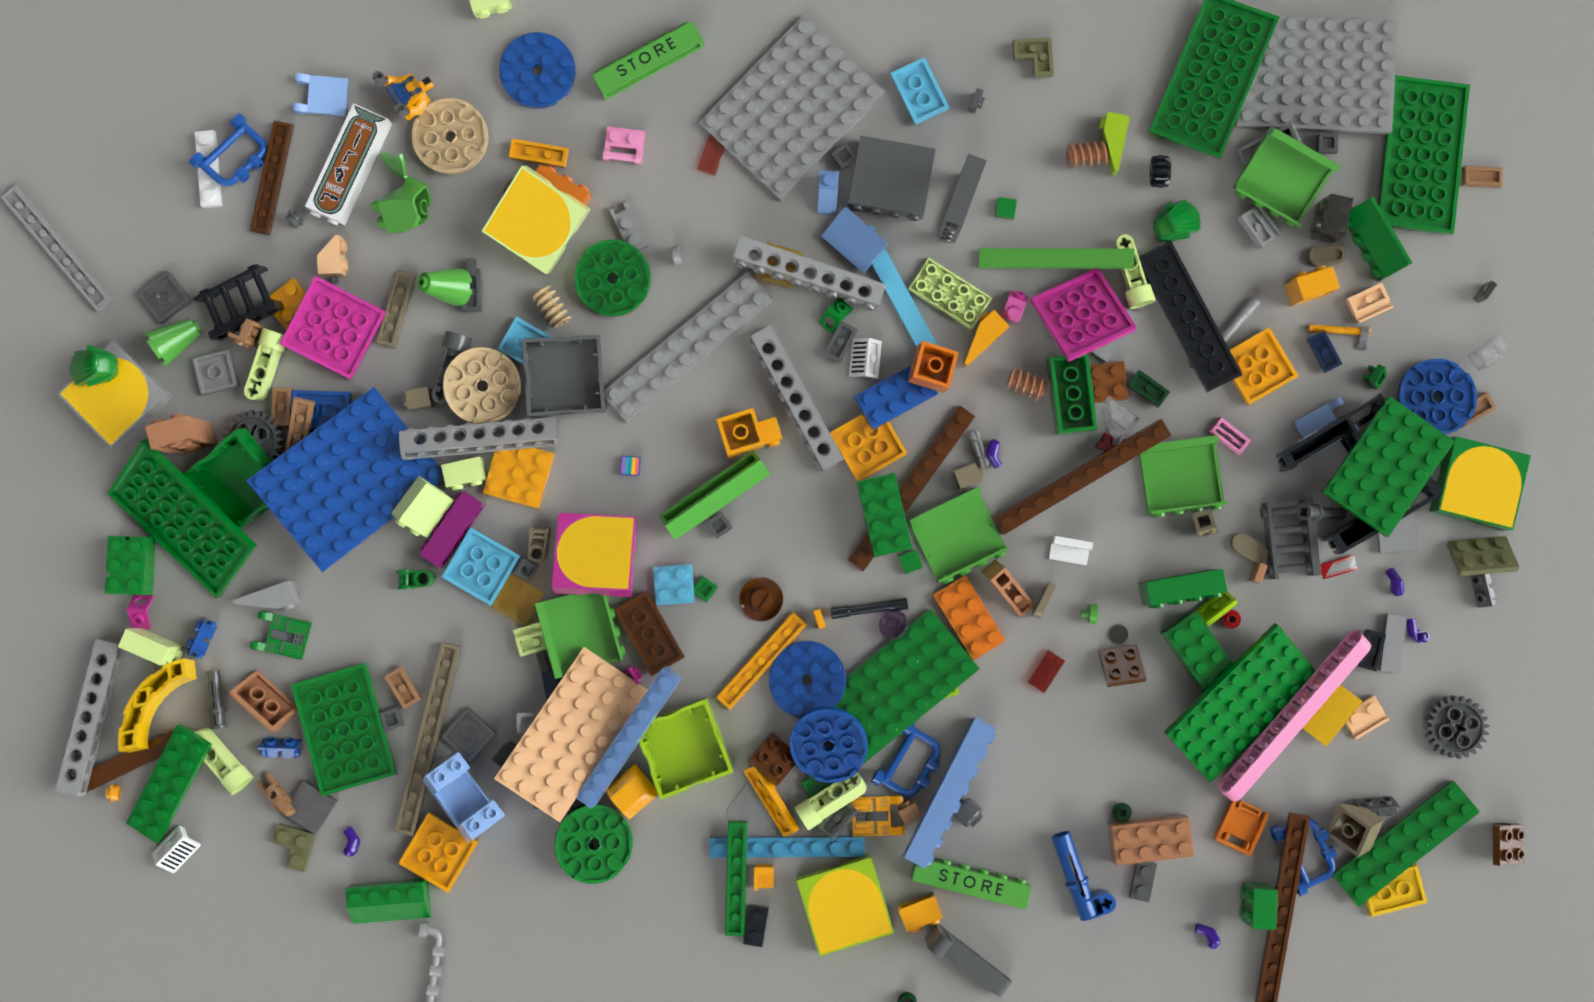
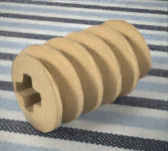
[532,286,572,329]

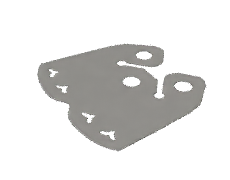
[726,782,807,837]

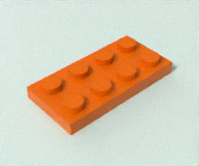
[933,575,1006,661]

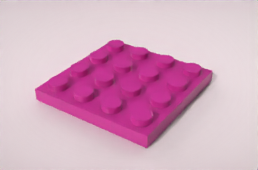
[1030,269,1137,362]
[280,276,386,380]

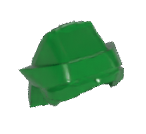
[1153,199,1201,242]
[69,345,118,387]

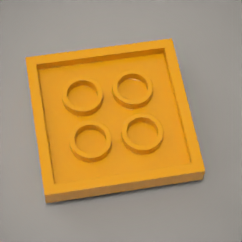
[1230,327,1299,406]
[830,414,908,481]
[483,448,555,509]
[398,812,479,893]

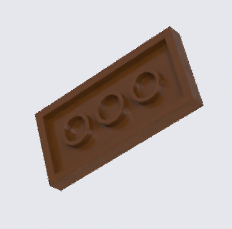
[613,590,685,677]

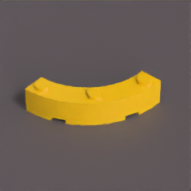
[118,658,197,753]

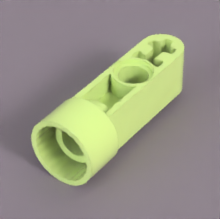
[1114,234,1156,309]
[244,328,286,401]
[194,728,254,795]
[794,773,867,830]

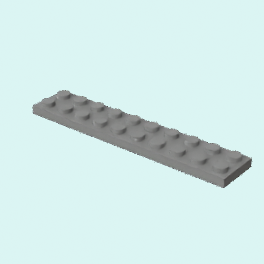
[604,272,772,423]

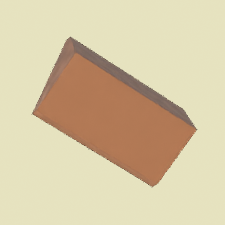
[228,670,297,733]

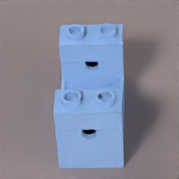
[422,752,505,843]

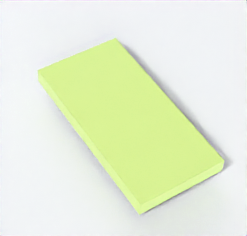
[908,257,992,331]

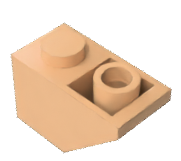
[317,235,348,278]

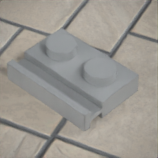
[1237,206,1282,249]

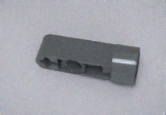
[432,331,472,404]

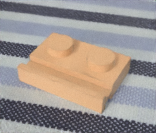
[1345,283,1394,324]
[1345,695,1389,739]

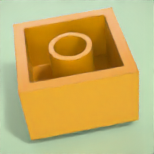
[1285,265,1340,306]
[716,408,765,459]

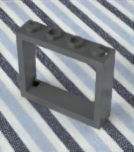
[937,154,987,243]

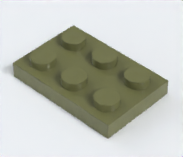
[1447,536,1519,576]

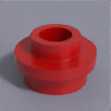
[1221,610,1241,629]

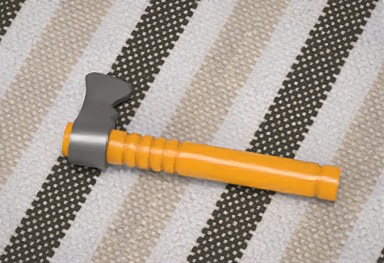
[1308,324,1371,350]

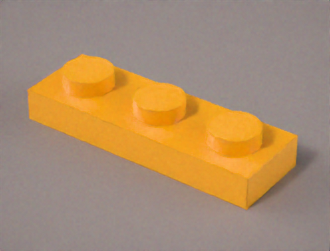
[509,138,569,168]

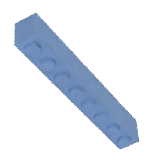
[577,666,683,809]
[902,717,996,869]

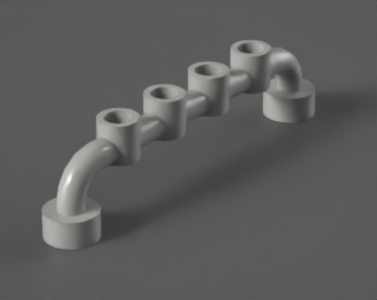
[419,921,446,1002]

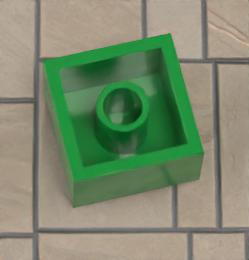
[1239,881,1278,930]

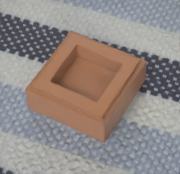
[1249,563,1267,583]

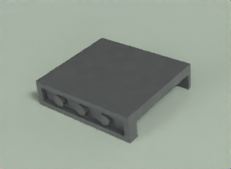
[848,135,935,221]

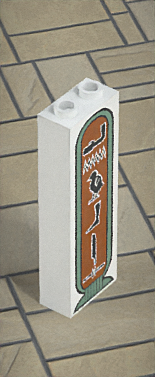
[305,103,392,226]

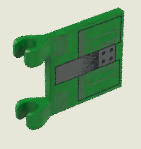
[250,611,312,660]

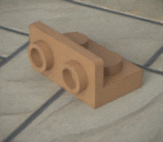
[227,318,268,349]

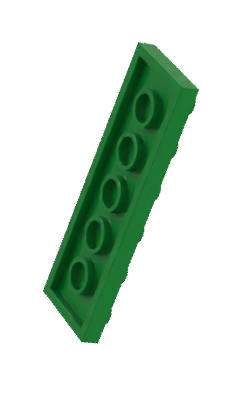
[126,724,212,844]

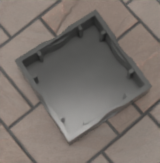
[522,335,605,417]

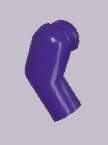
[986,439,1002,469]
[1385,568,1405,596]
[1406,618,1430,644]
[343,826,360,857]
[1195,923,1220,949]

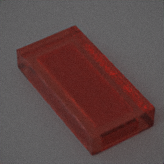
[697,134,725,176]

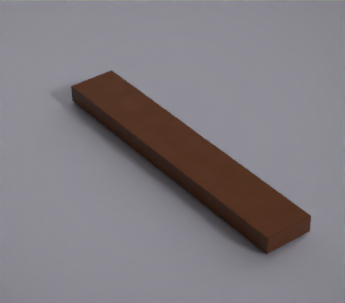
[250,121,294,235]
[73,730,174,793]

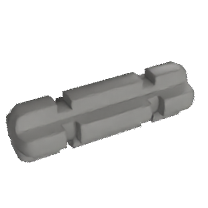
[969,430,989,468]

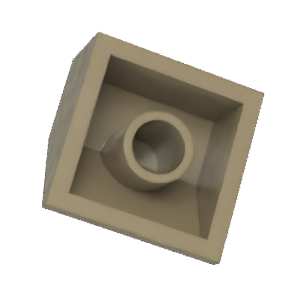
[1327,803,1384,857]

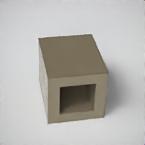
[403,387,435,412]
[952,463,984,490]
[1192,509,1218,538]

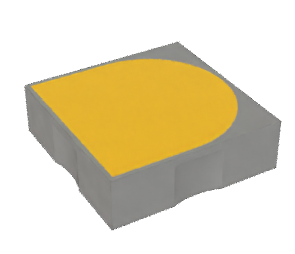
[58,340,175,450]

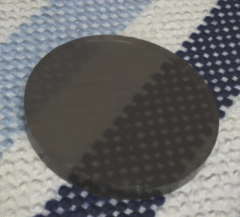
[1109,625,1128,644]

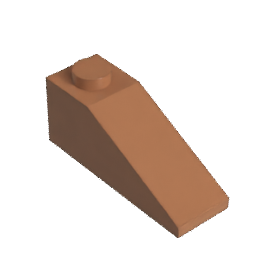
[981,559,1035,618]

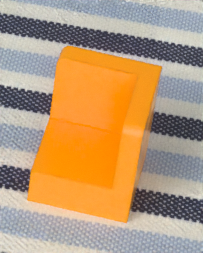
[754,864,774,891]

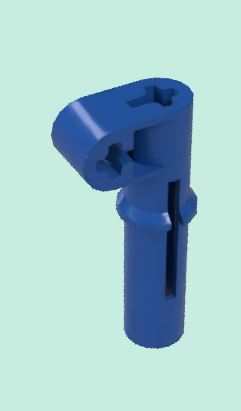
[1051,831,1116,921]

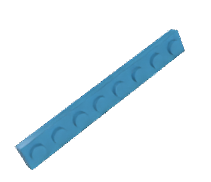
[710,836,865,858]

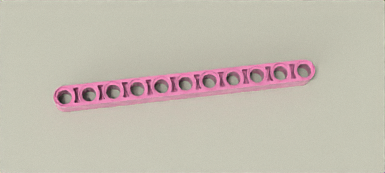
[1218,630,1371,801]

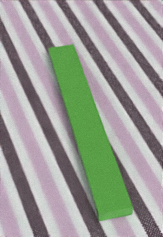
[979,248,1134,269]

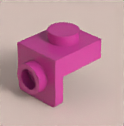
[1001,291,1028,323]

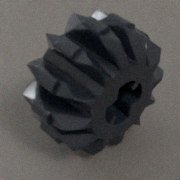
[1149,155,1171,188]

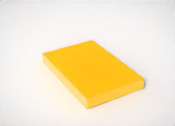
[1302,684,1363,747]
[1365,864,1428,917]

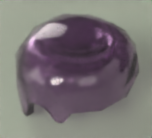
[879,609,908,640]

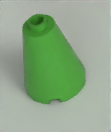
[417,268,472,306]
[143,319,201,367]

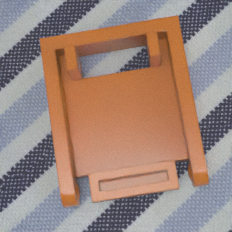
[1213,800,1269,856]

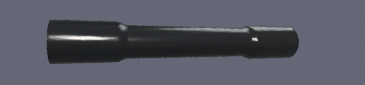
[831,598,908,619]

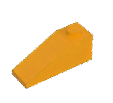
[963,310,1010,368]

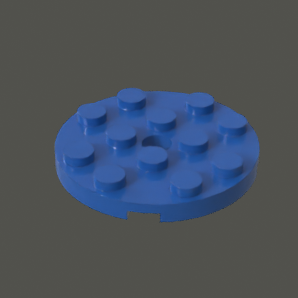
[499,32,576,109]
[1397,359,1477,434]
[769,641,846,718]
[790,707,868,783]

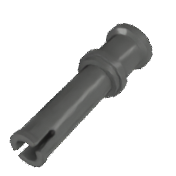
[1297,503,1346,521]
[207,670,228,730]

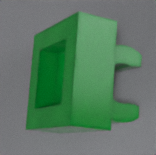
[1362,364,1388,390]

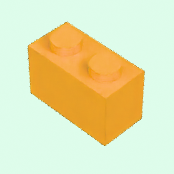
[897,892,943,933]

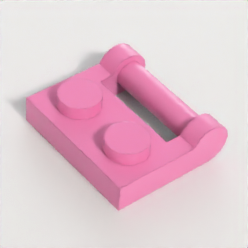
[603,127,645,165]

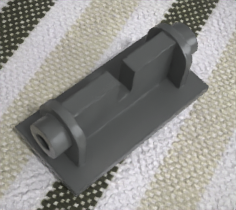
[1470,574,1497,608]
[1354,796,1400,817]

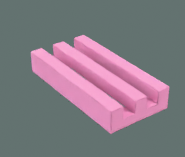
[1208,417,1251,456]

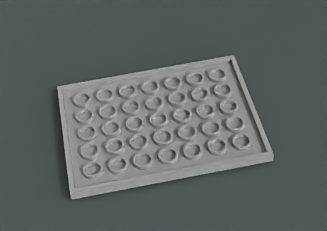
[699,15,885,201]
[1235,15,1398,134]

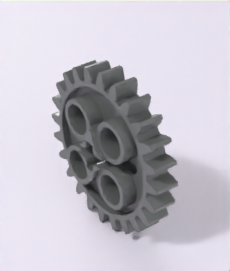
[222,410,285,461]
[1423,695,1490,759]

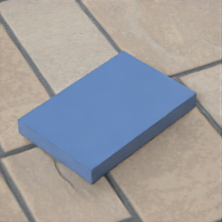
[821,206,888,273]

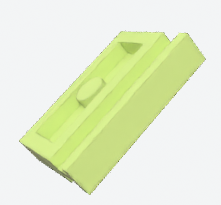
[513,622,546,657]

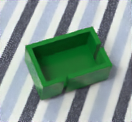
[105,536,156,595]

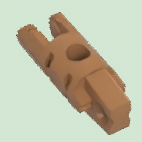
[256,772,296,816]

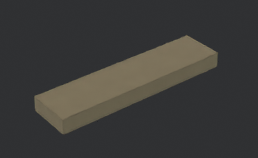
[376,270,417,348]

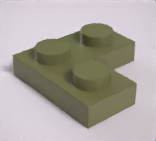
[1012,37,1054,78]
[272,823,316,872]

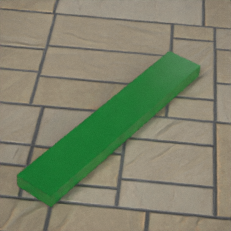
[725,820,748,936]

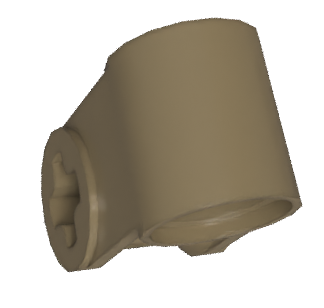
[528,526,551,563]

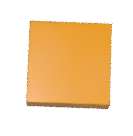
[813,609,826,629]

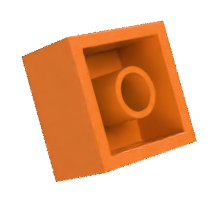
[907,341,959,393]

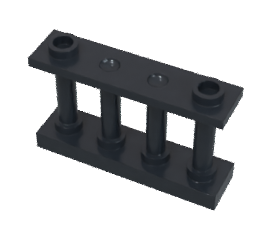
[193,264,285,341]

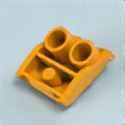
[606,763,658,820]

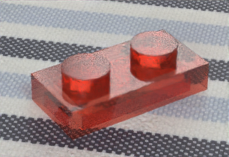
[1027,650,1065,693]

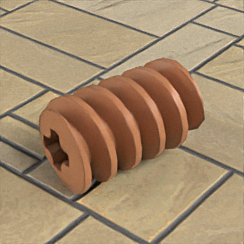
[1066,141,1108,168]
[1007,366,1050,401]

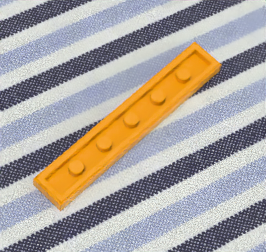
[716,612,807,710]

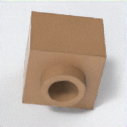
[897,800,923,826]

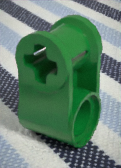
[396,569,436,590]

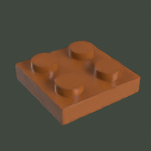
[1090,361,1129,403]

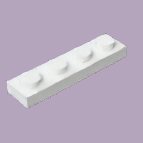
[195,130,222,208]

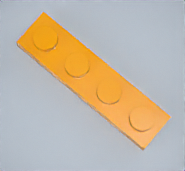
[743,765,799,837]

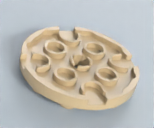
[412,98,489,175]
[443,347,521,424]

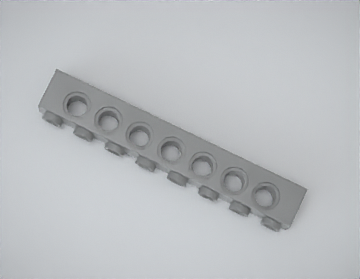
[732,235,886,311]
[749,325,844,471]
[399,416,558,460]
[55,639,124,797]

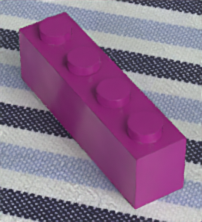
[420,491,486,568]

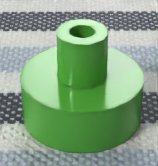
[1080,604,1098,624]

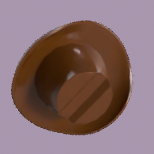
[739,577,783,621]

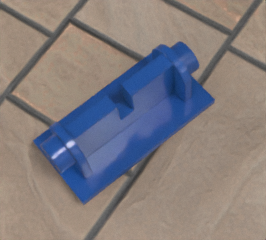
[186,617,217,659]
[257,737,302,758]

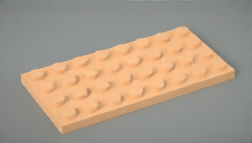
[494,647,648,822]

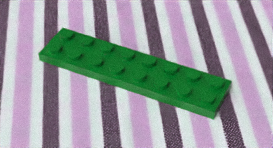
[1332,781,1480,907]

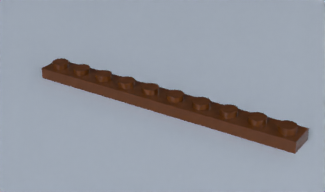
[848,406,976,571]
[994,418,1172,535]
[1255,812,1310,1002]

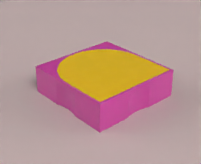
[552,513,638,597]

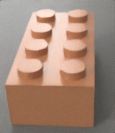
[145,413,218,455]
[1107,814,1194,865]

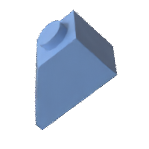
[817,170,839,214]

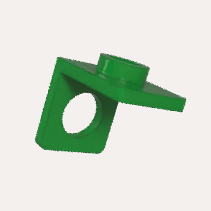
[818,298,853,334]

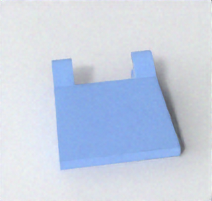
[293,73,349,116]
[1293,397,1359,456]

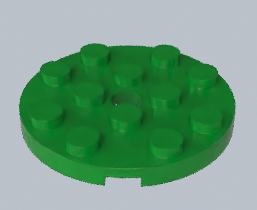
[574,239,651,317]
[554,804,633,884]

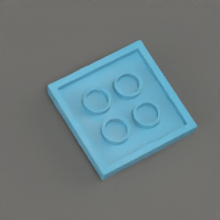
[442,527,521,606]

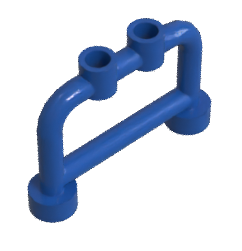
[189,113,267,187]
[871,723,941,797]
[1269,818,1337,896]

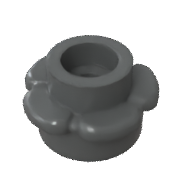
[285,211,303,228]

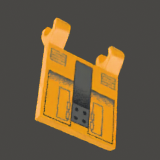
[851,795,905,837]

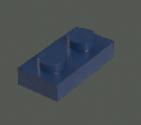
[1306,330,1343,373]

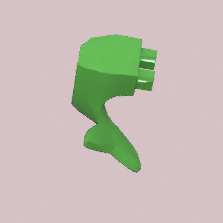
[371,151,431,233]

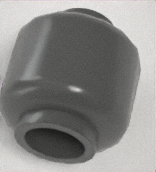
[954,798,983,827]

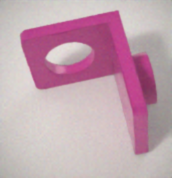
[127,595,154,629]
[621,665,643,685]

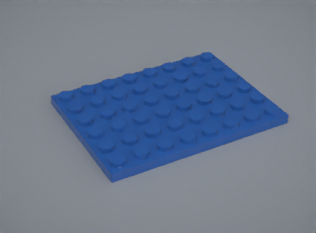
[246,387,444,573]

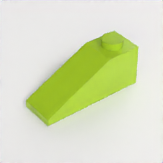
[1099,111,1130,176]

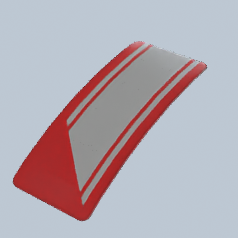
[1320,555,1358,579]

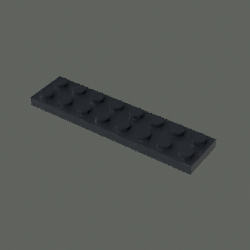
[1139,241,1243,393]

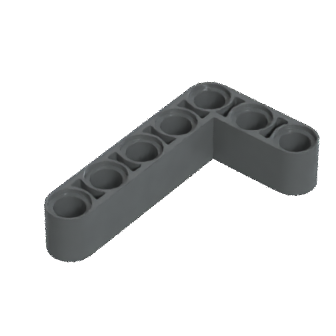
[924,923,1012,997]

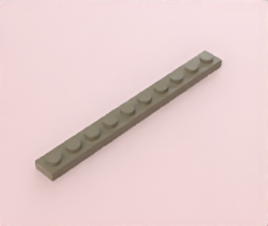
[394,642,461,836]

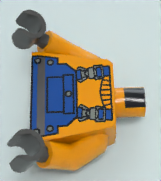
[372,71,434,121]

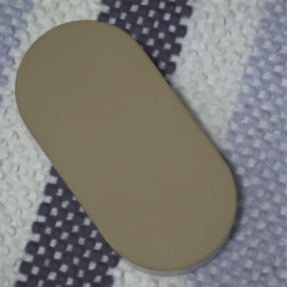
[1306,245,1346,267]
[1231,533,1268,563]
[1031,582,1055,619]

